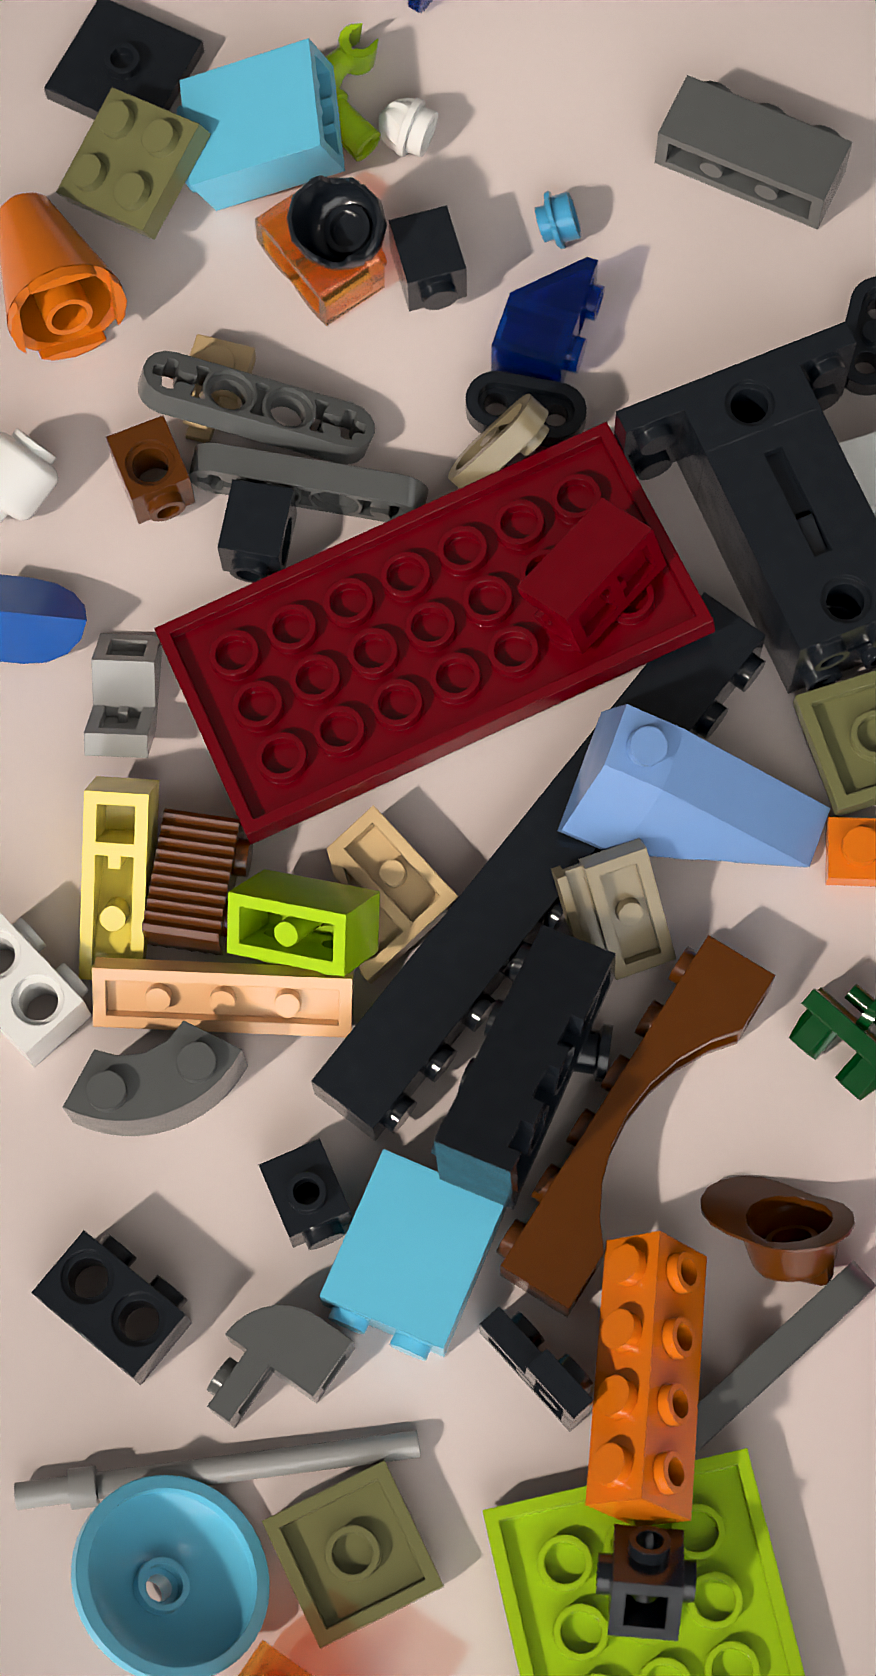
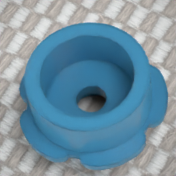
[535,191,581,249]

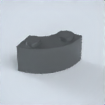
[63,1021,248,1136]

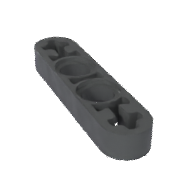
[138,351,375,465]
[189,442,428,522]
[695,1261,876,1454]

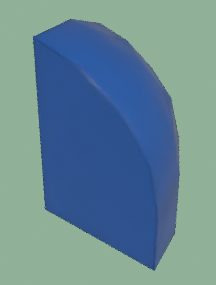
[0,574,87,664]

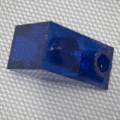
[491,257,605,383]

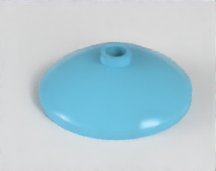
[71,1475,270,1676]

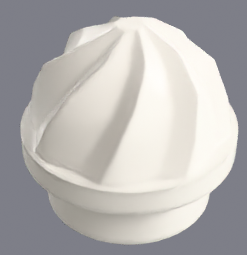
[378,98,438,157]

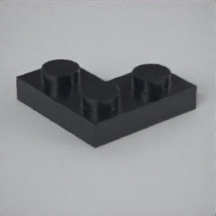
[479,1306,594,1432]

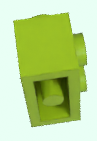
[227,869,380,977]

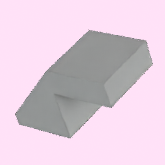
[84,633,162,758]

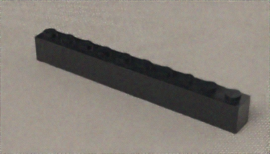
[311,592,766,1141]

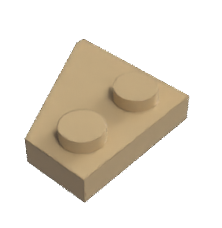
[326,805,459,984]

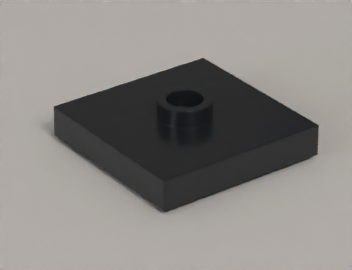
[44,0,204,120]

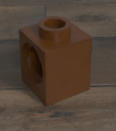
[106,415,196,524]

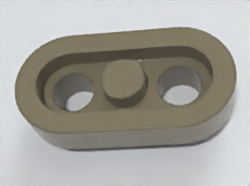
[448,394,549,489]

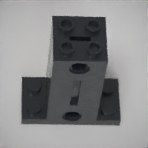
[614,321,876,694]

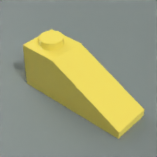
[79,776,159,980]

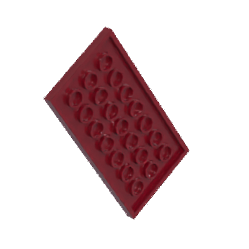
[154,421,715,845]

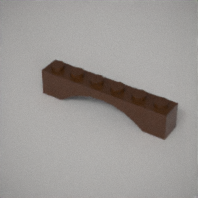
[496,935,776,1317]

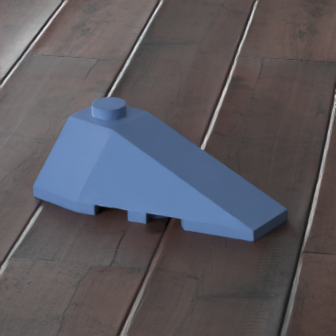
[558,704,830,868]

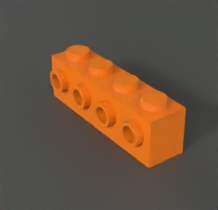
[585,1231,707,1526]

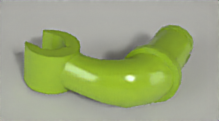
[325,23,381,162]

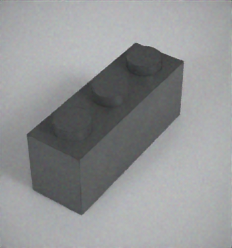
[655,75,852,230]

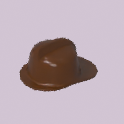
[700,1176,855,1286]

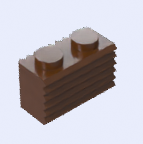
[142,808,253,955]

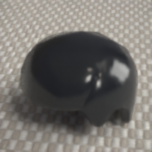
[286,175,387,271]

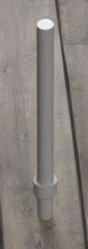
[14,1430,420,1510]

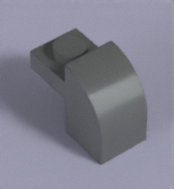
[207,1305,355,1428]

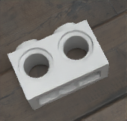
[0,913,92,1068]

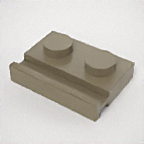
[551,838,677,980]

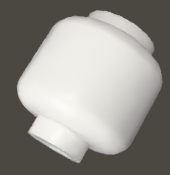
[0,428,58,523]

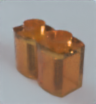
[255,191,387,326]

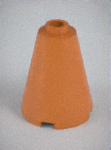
[0,193,127,361]

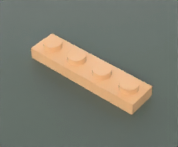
[92,957,354,1038]

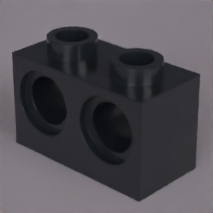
[31,1230,192,1385]

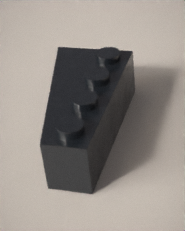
[431,925,616,1209]

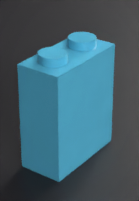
[177,38,345,211]
[319,1149,506,1361]

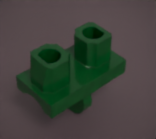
[789,984,876,1101]

